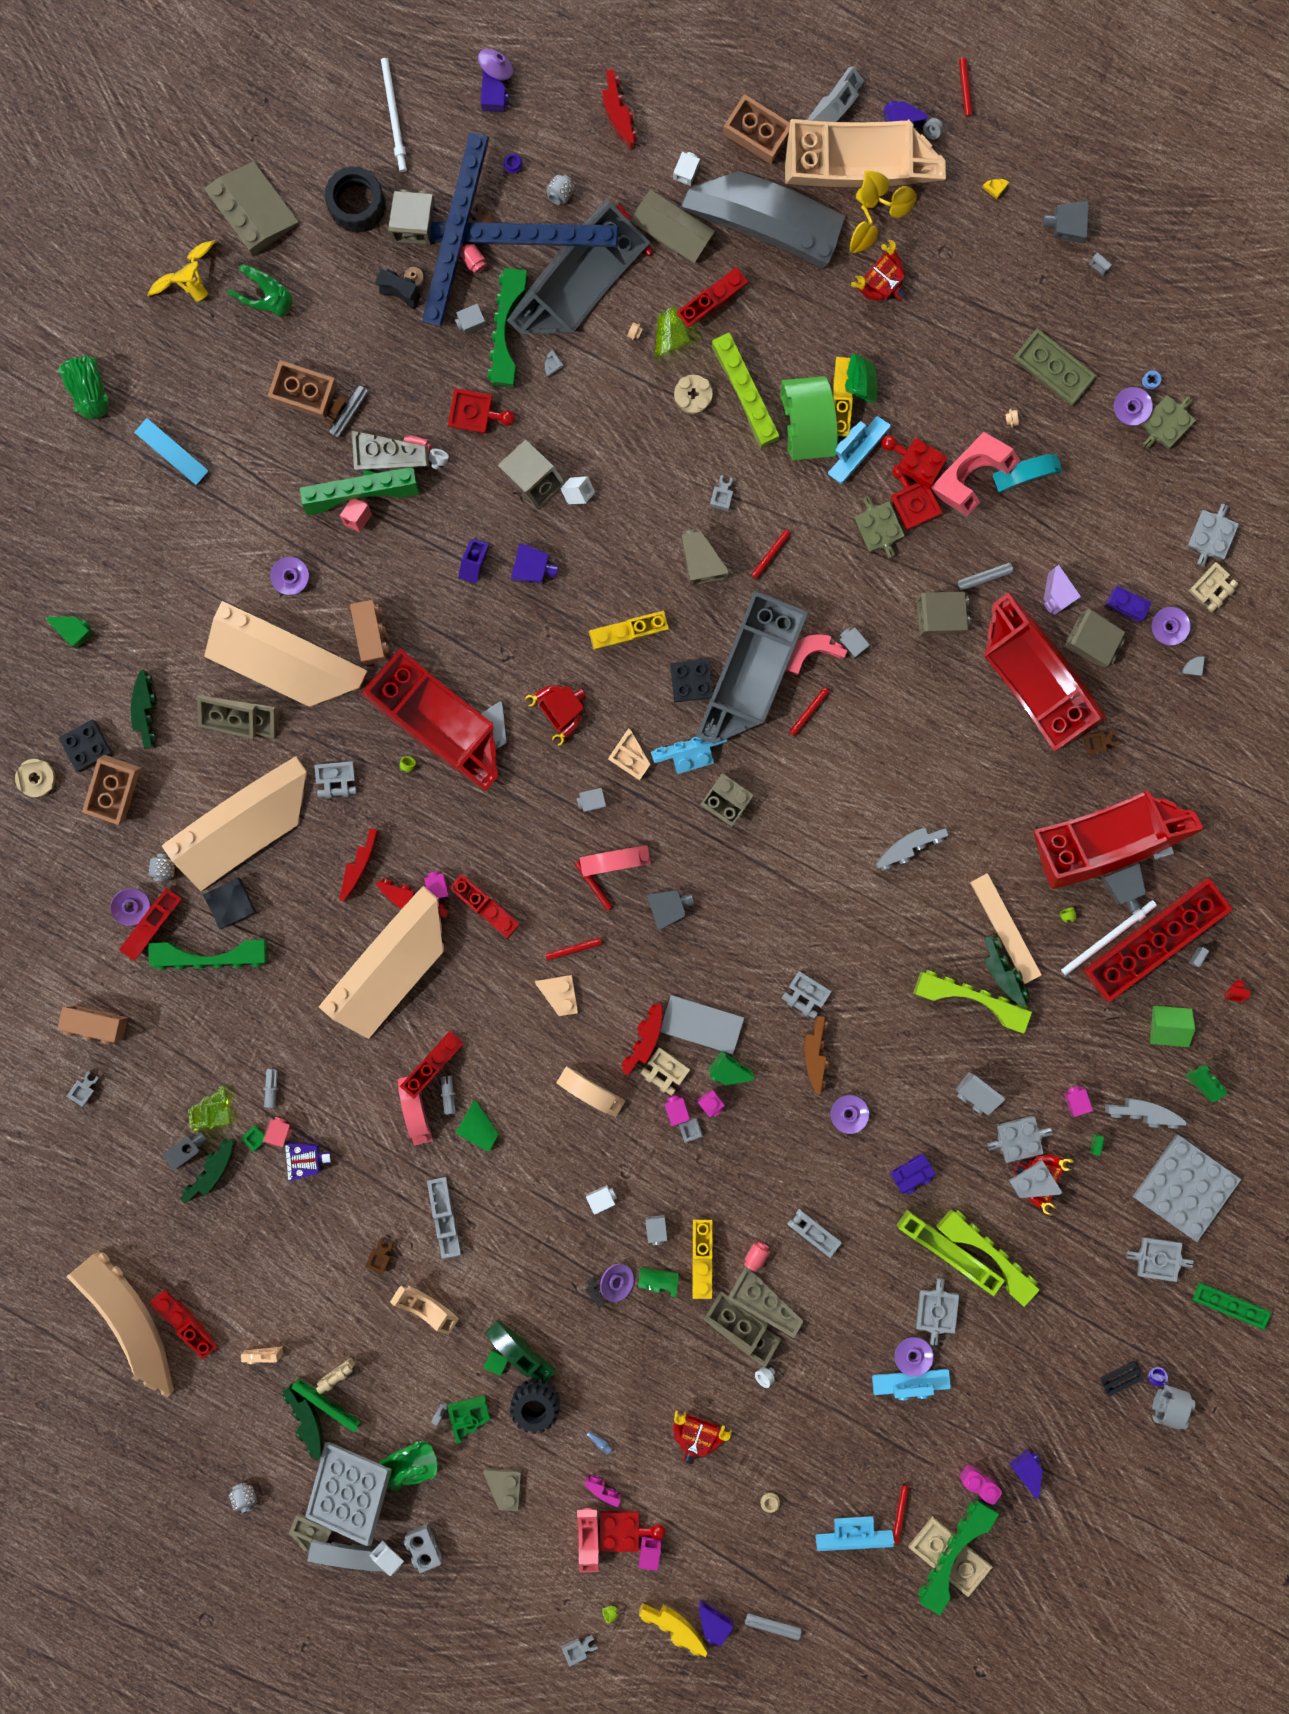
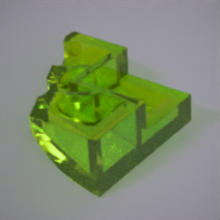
[655,306,690,358]
[188,1086,231,1131]

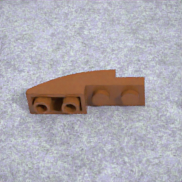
[804,1015,829,1095]

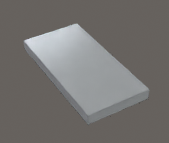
[660,995,744,1054]

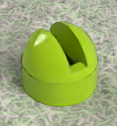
[400,756,416,773]
[1059,907,1076,923]
[602,1606,619,1623]

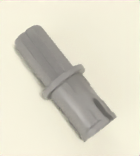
[263,1069,279,1108]
[440,1076,456,1114]

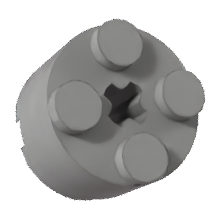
[1152,1385,1195,1430]

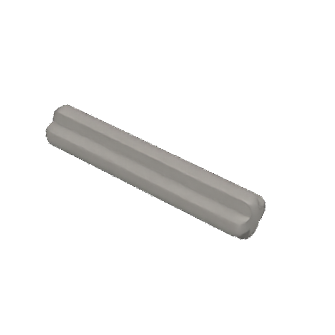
[330,386,368,438]
[958,563,1013,590]
[745,1614,802,1640]

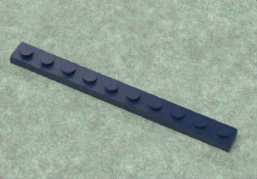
[422,132,490,327]
[430,222,619,247]

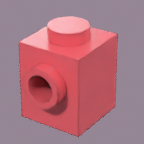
[340,499,372,532]
[263,1117,292,1148]

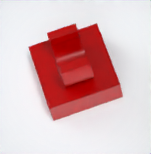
[1224,980,1250,1003]

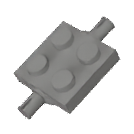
[1187,504,1239,567]
[987,1116,1053,1163]
[1126,1237,1193,1282]
[916,1278,959,1345]

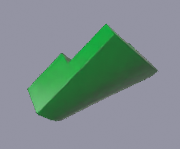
[1184,1065,1228,1103]
[455,1100,499,1152]
[638,1267,678,1297]
[447,1395,490,1444]

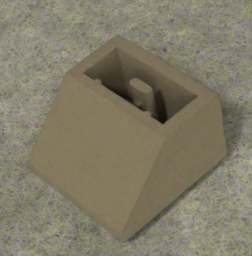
[700,773,754,827]

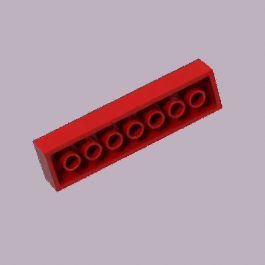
[1081,878,1233,1002]

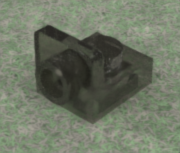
[585,1275,606,1308]

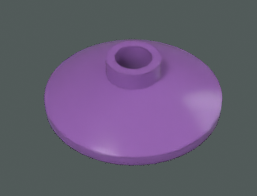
[478,49,513,80]
[1114,387,1153,426]
[270,557,309,595]
[1151,607,1190,645]
[110,888,150,926]
[830,1095,869,1134]
[600,1264,634,1302]
[895,1337,933,1376]

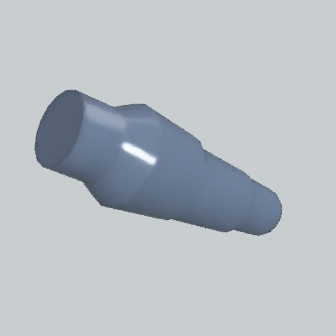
[587,1431,612,1455]

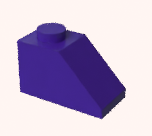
[481,70,509,112]
[883,101,928,128]
[458,538,489,583]
[1009,1449,1043,1499]
[698,1600,733,1647]

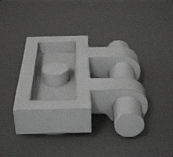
[315,761,357,799]
[781,971,831,1019]

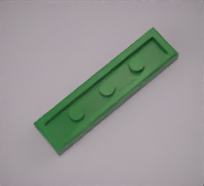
[1192,1282,1272,1330]
[291,1378,361,1432]

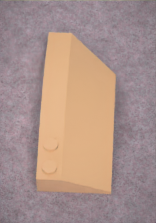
[785,119,946,187]
[204,601,368,707]
[162,756,307,891]
[319,886,444,1039]
[67,1251,174,1397]

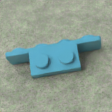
[828,416,891,484]
[651,737,728,774]
[872,1369,950,1400]
[815,1517,894,1551]

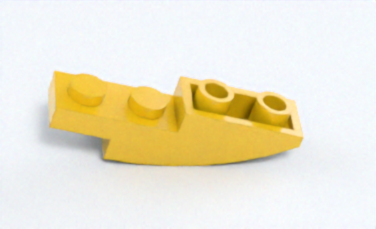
[832,357,853,436]
[589,611,669,650]
[692,1220,712,1299]
[639,1603,707,1657]

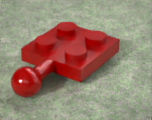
[447,388,515,434]
[882,436,948,488]
[890,464,942,531]
[600,1511,666,1552]

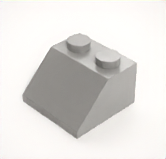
[955,1072,1005,1115]

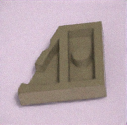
[484,1468,521,1511]
[289,1513,332,1564]

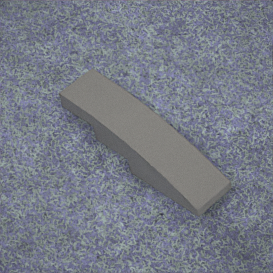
[427,1177,462,1260]
[307,1540,385,1572]

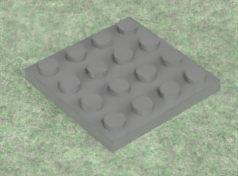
[1132,1134,1241,1242]
[305,1442,392,1546]

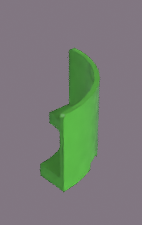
[780,376,837,460]

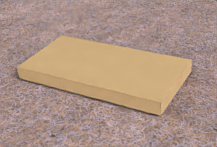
[908,1516,993,1597]

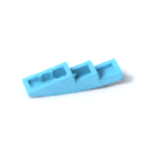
[134,418,208,485]

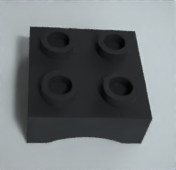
[375,269,420,309]
[670,659,712,703]
[58,720,114,772]
[203,878,256,929]

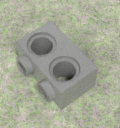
[404,1523,443,1573]

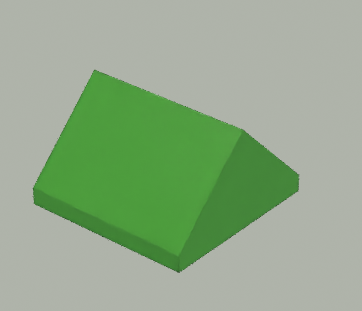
[1150,1006,1195,1047]

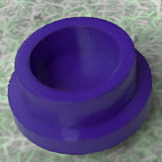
[503,154,523,174]
[1148,1367,1168,1387]

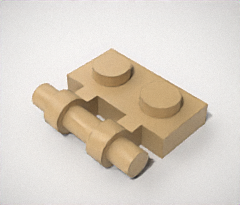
[1188,562,1239,613]
[640,1047,690,1096]
[316,1358,355,1394]

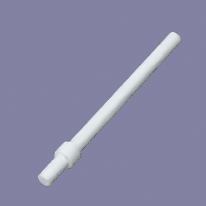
[381,58,407,172]
[1061,900,1157,976]

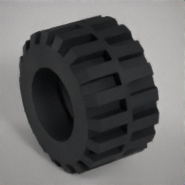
[510,1379,560,1434]

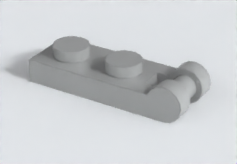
[787,1209,842,1258]

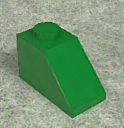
[46,617,93,649]
[708,1051,754,1085]

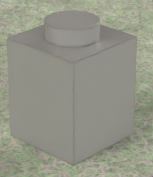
[455,304,486,335]
[839,627,869,659]
[577,788,606,812]
[645,1215,667,1245]

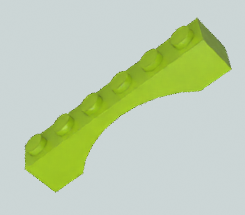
[712,332,779,449]
[913,970,1032,1034]
[936,1209,1039,1307]
[896,1210,1005,1296]

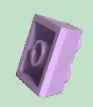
[1044,565,1081,615]

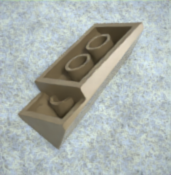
[630,190,715,263]
[197,695,281,739]
[703,1291,781,1368]

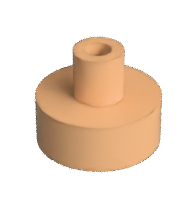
[404,267,424,287]

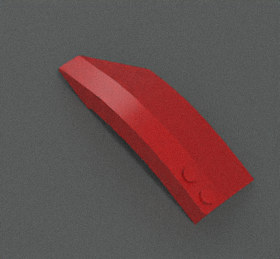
[984,592,1107,752]
[360,648,498,791]
[1033,790,1203,890]

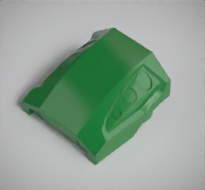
[845,354,877,403]

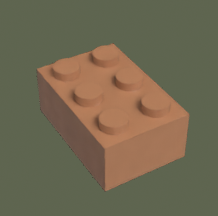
[723,94,790,164]
[267,360,338,419]
[350,600,391,665]
[82,755,141,825]
[57,1005,129,1045]

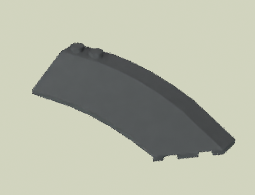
[681,171,845,269]
[507,198,650,334]
[696,590,808,744]

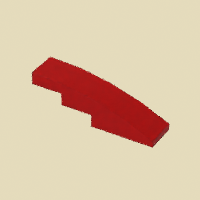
[339,828,379,902]

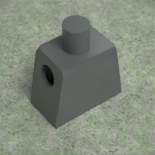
[1043,201,1088,243]
[1101,864,1146,912]
[647,890,694,930]
[162,1132,208,1170]

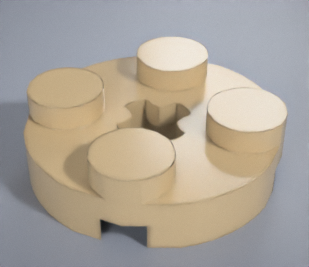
[674,375,712,414]
[15,759,56,798]

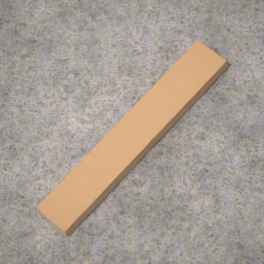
[970,873,1041,984]

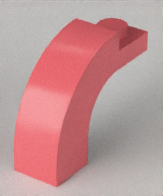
[785,635,847,676]
[580,846,651,876]
[398,1077,433,1145]
[577,1508,599,1573]

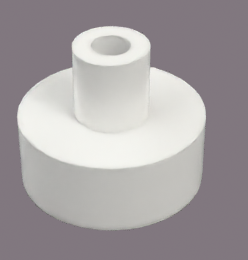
[428,449,449,469]
[755,1367,775,1388]

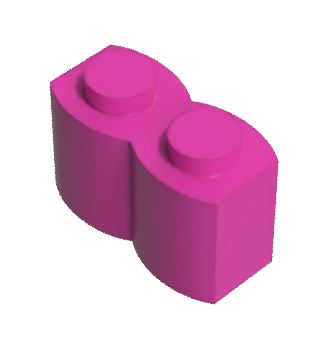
[959,1465,1002,1504]

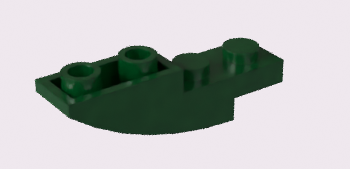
[131,670,157,750]
[984,933,1030,1007]
[179,1138,236,1204]
[485,1319,556,1383]
[282,1383,323,1461]

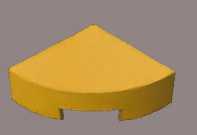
[982,179,1010,199]

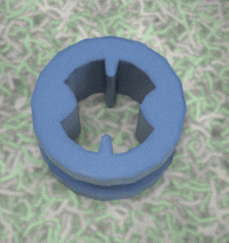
[1142,371,1161,390]

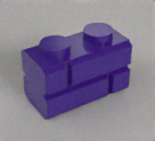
[1104,586,1151,622]
[889,1153,936,1195]

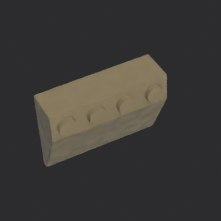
[204,161,299,257]

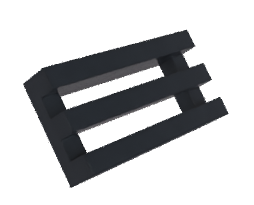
[1100,1361,1144,1396]

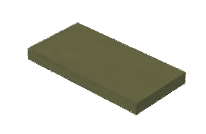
[1013,328,1097,407]

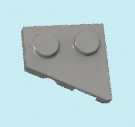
[481,701,507,750]
[1008,1160,1062,1198]

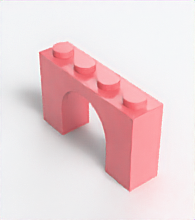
[931,432,1020,516]

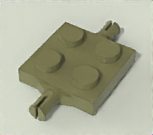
[1140,395,1196,450]
[854,496,904,559]

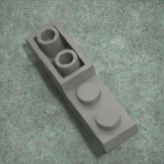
[807,67,864,122]
[875,827,948,870]
[1105,1098,1186,1129]

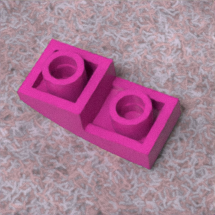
[585,1475,621,1507]

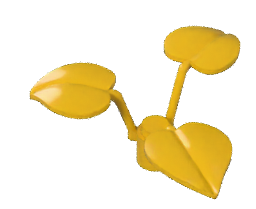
[850,171,917,253]
[147,240,217,302]

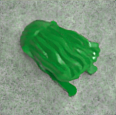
[227,264,293,317]
[58,355,108,420]
[378,1441,438,1491]

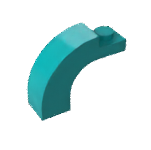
[993,454,1062,492]

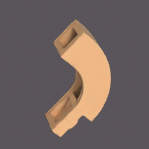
[557,1066,625,1117]
[390,1286,459,1335]

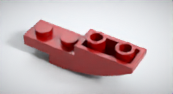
[602,69,637,150]
[676,267,748,328]
[449,874,521,939]
[376,878,450,918]
[119,888,182,962]
[621,1002,662,1075]
[399,1031,464,1099]
[150,1289,217,1360]

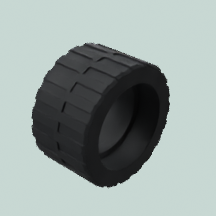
[324,166,386,233]

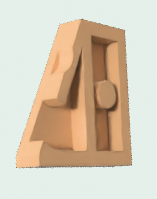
[608,728,650,781]
[535,975,578,1016]
[241,1347,283,1364]

